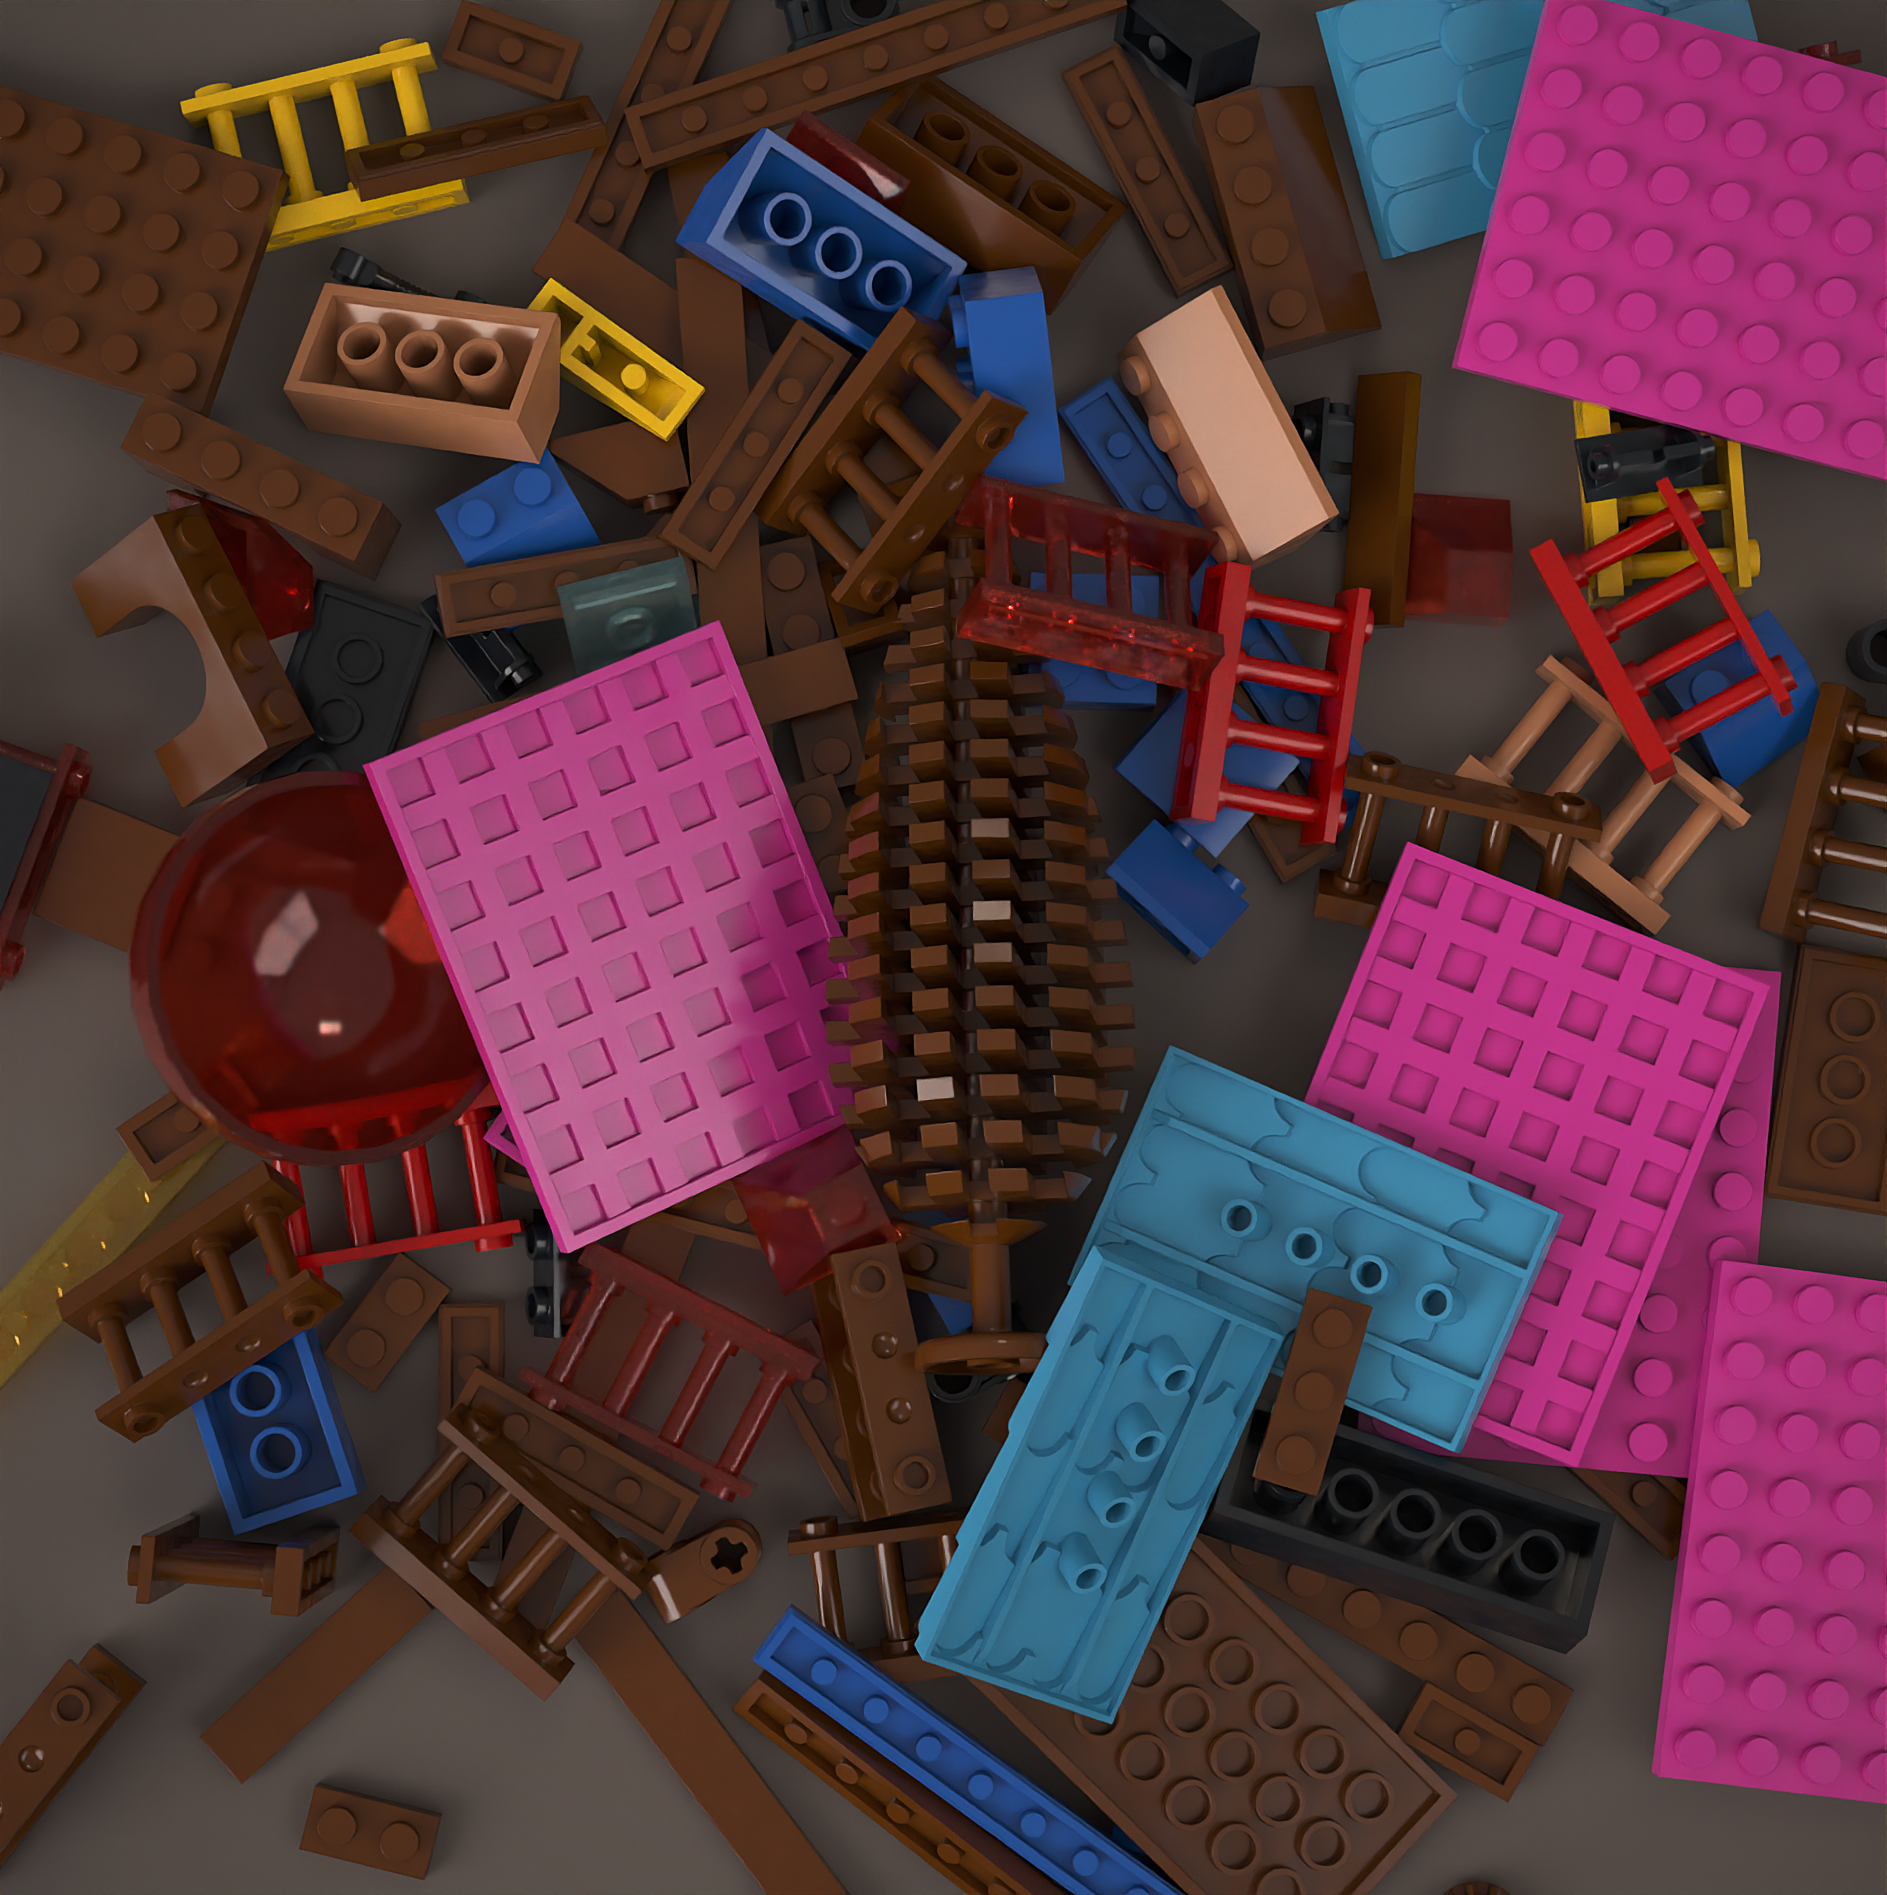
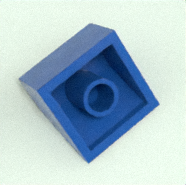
[435,446,602,633]
[1652,609,1819,788]
[1101,819,1250,965]

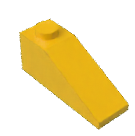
[527,278,705,441]

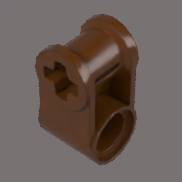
[646,1518,762,1624]

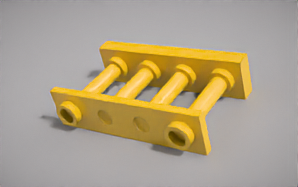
[180,38,470,252]
[1573,400,1760,605]

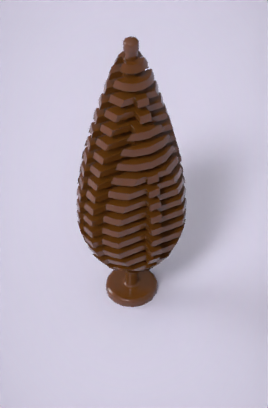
[826,479,1137,1375]

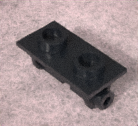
[1291,397,1356,533]
[1574,425,1715,503]
[418,593,543,704]
[525,1209,593,1339]

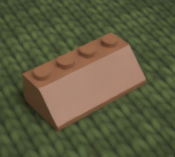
[283,283,561,464]
[1116,285,1339,571]

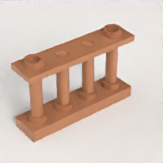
[1451,655,1751,937]

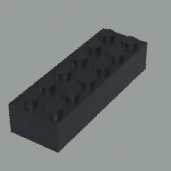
[1198,1397,1616,1655]

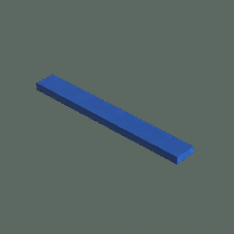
[1057,375,1390,831]
[752,1603,1188,1895]

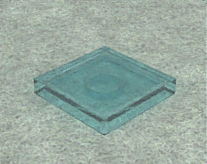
[557,556,698,677]

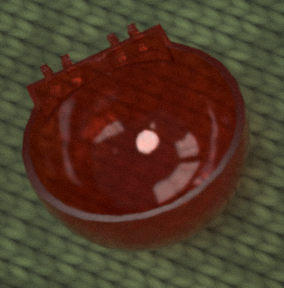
[127,770,491,1168]

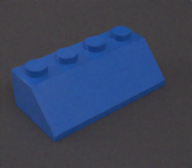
[675,128,968,361]

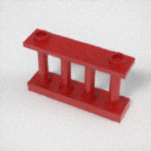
[1529,476,1798,785]
[1169,561,1374,846]
[242,1080,527,1279]

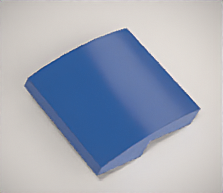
[1112,681,1300,858]

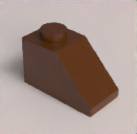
[548,421,691,515]

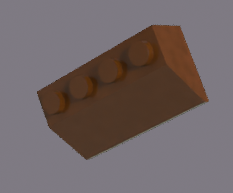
[840,76,1129,316]
[1191,86,1382,362]

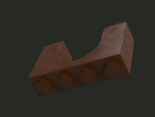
[120,390,402,582]
[70,503,315,808]

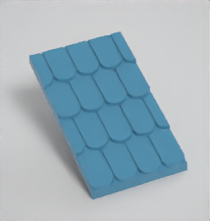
[1315,0,1758,260]
[1067,1045,1564,1453]
[914,1244,1285,1724]

